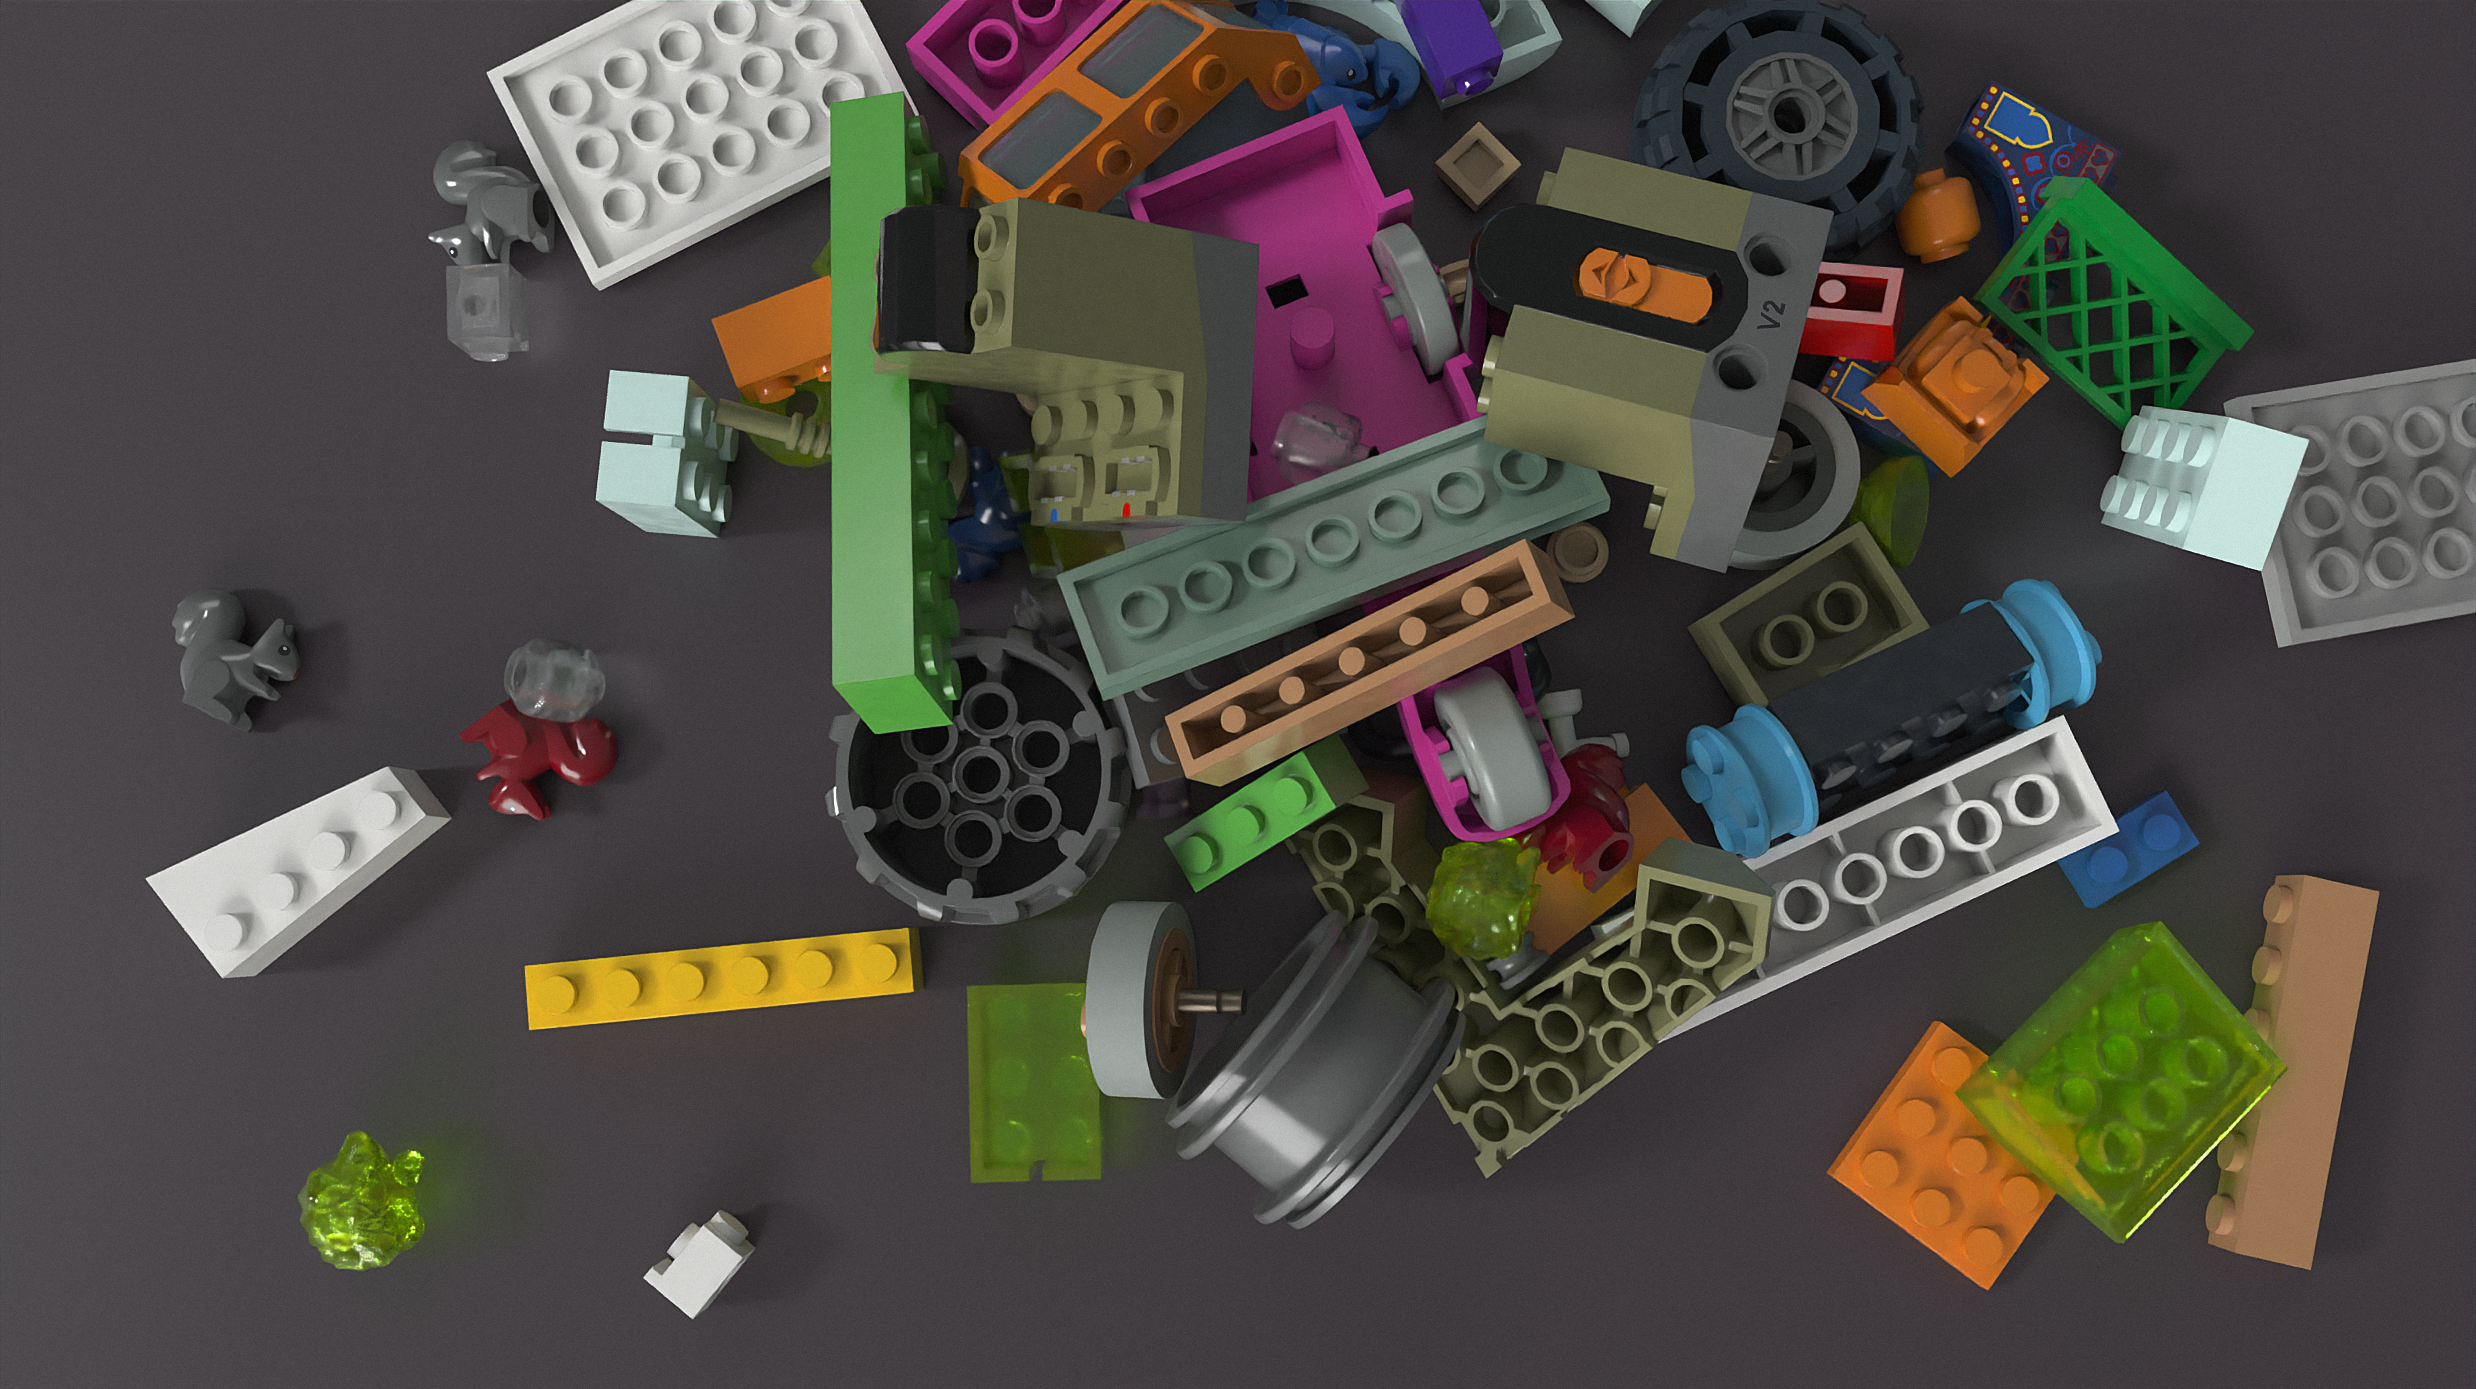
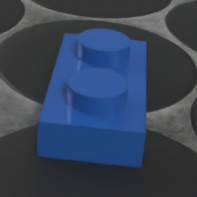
[2056,790,2200,908]

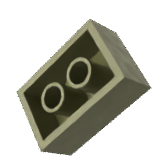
[1686,520,1930,709]

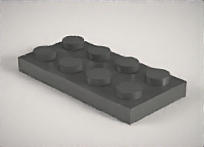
[1109,622,1348,789]

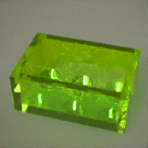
[967,980,1105,1183]

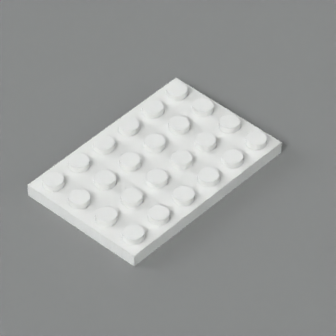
[486,0,919,291]

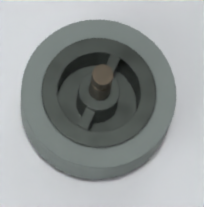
[1729,379,1860,570]

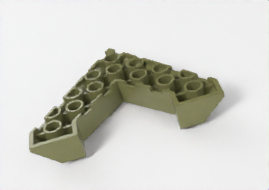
[1284,766,1776,1179]

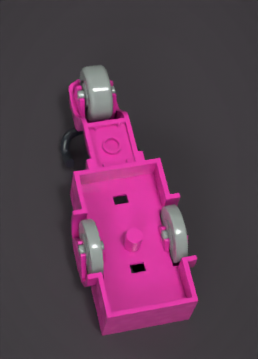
[1124,105,1571,842]

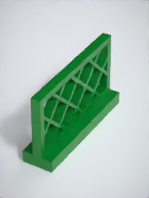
[1972,176,2255,433]

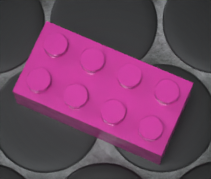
[906,0,1131,134]

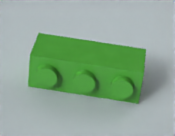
[1164,733,1370,892]

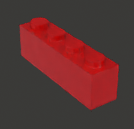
[1798,262,1905,362]

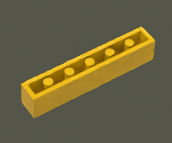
[525,927,924,1030]

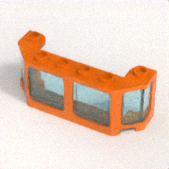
[949,0,1322,238]

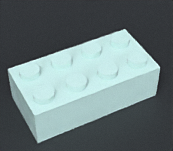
[2100,405,2309,571]

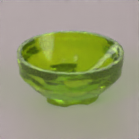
[1850,455,1929,568]

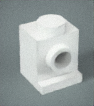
[644,1210,756,1319]

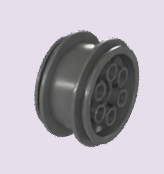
[1165,910,1467,1229]

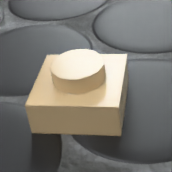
[1433,122,1522,213]

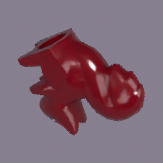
[459,696,619,820]
[1513,743,1634,894]

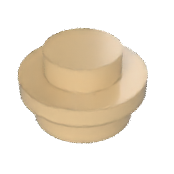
[1546,521,1609,583]

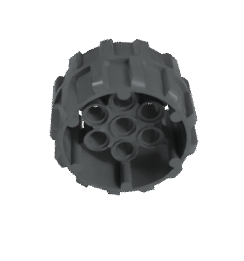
[825,624,1133,925]

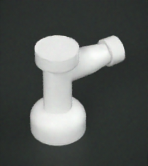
[1537,689,1629,759]

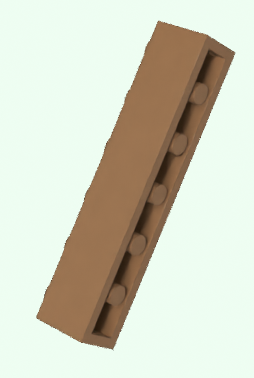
[1165,538,1575,787]
[2206,875,2380,1270]

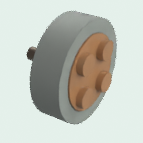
[1081,901,1248,1099]

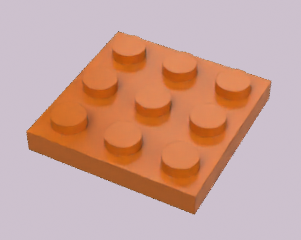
[1826,1021,2096,1290]

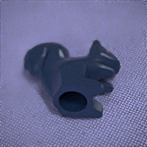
[947,446,1052,584]

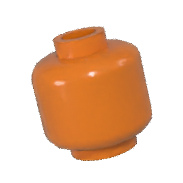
[1894,167,1981,264]

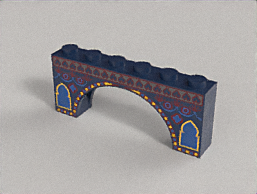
[1811,80,2122,479]

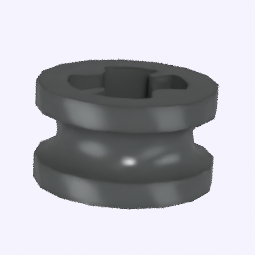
[1485,930,1550,990]

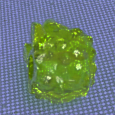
[1425,837,1541,961]
[297,1131,425,1271]

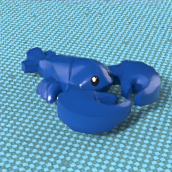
[1247,0,1420,140]

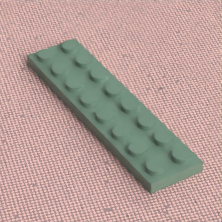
[1056,414,1611,701]

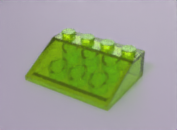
[1954,921,2288,1243]

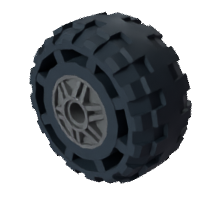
[1628,0,1927,264]

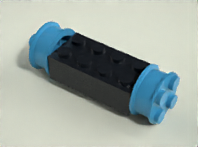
[1681,579,2102,859]

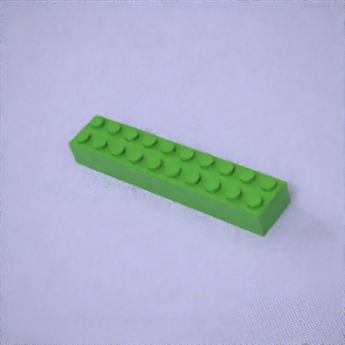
[830,91,962,734]

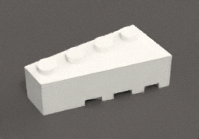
[146,766,452,978]

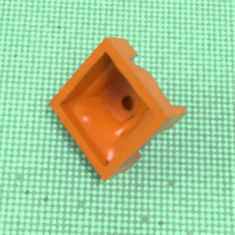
[1860,296,2050,478]

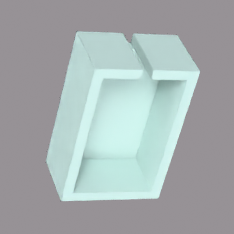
[596,370,739,538]

